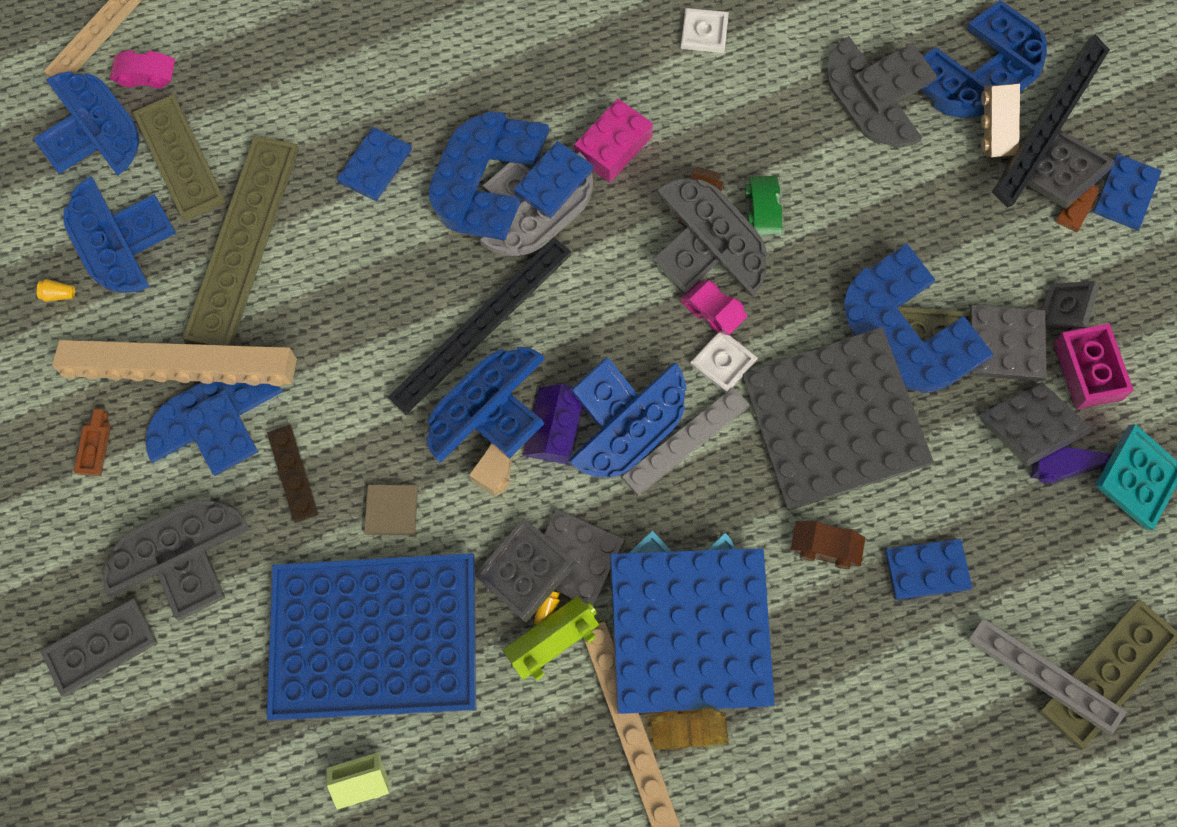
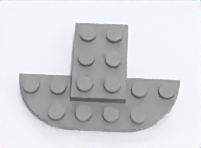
[480,152,593,256]

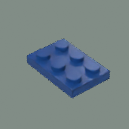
[337,127,412,202]
[514,141,594,219]
[1093,154,1162,230]
[885,539,972,600]

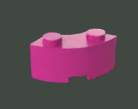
[109,50,175,89]
[679,280,748,335]

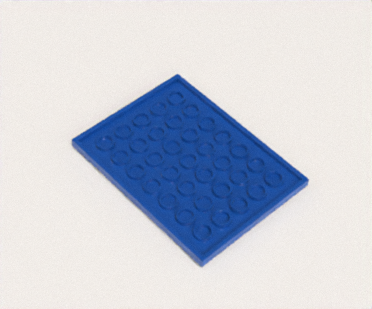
[267,553,477,721]

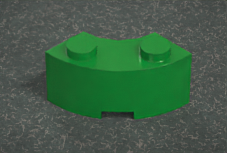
[745,175,782,235]

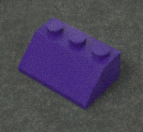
[523,384,584,466]

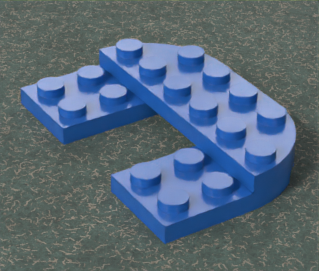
[920,0,1047,118]
[429,112,550,240]
[845,243,993,393]

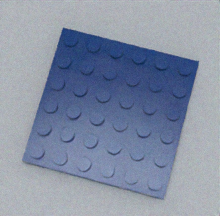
[610,548,775,714]

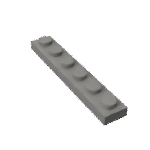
[622,387,749,497]
[968,618,1127,736]

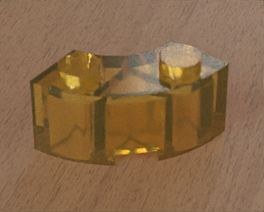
[651,707,729,750]

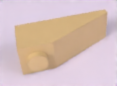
[469,444,513,497]

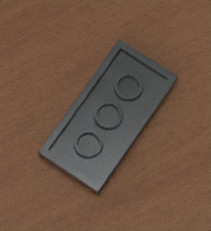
[40,598,158,697]

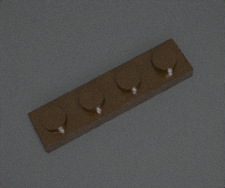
[267,425,319,523]

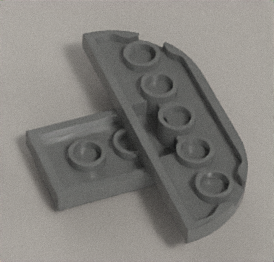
[827,36,937,148]
[653,179,767,296]
[103,501,250,621]

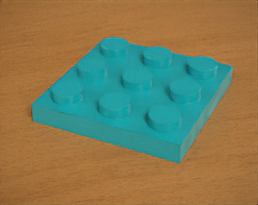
[1095,424,1177,530]

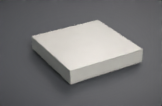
[681,8,729,53]
[690,332,758,393]

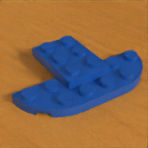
[34,71,139,176]
[63,176,176,293]
[426,347,545,463]
[567,357,687,477]
[146,382,283,476]

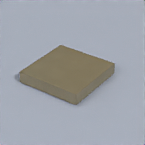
[364,485,418,535]

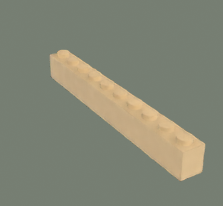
[52,340,297,386]

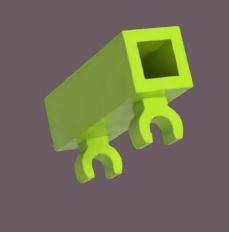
[502,596,599,681]

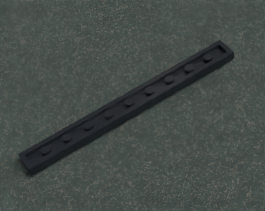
[992,34,1110,208]
[387,237,571,416]

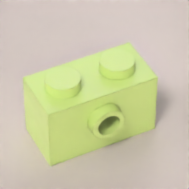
[327,752,389,809]

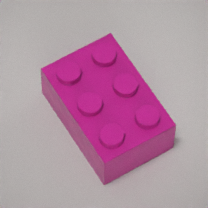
[574,99,653,183]
[1053,323,1134,410]

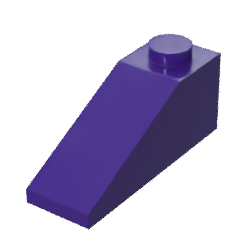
[1031,447,1112,484]

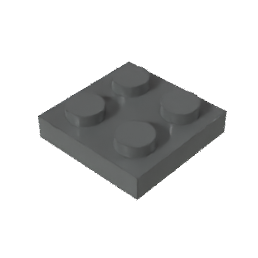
[1043,281,1099,329]

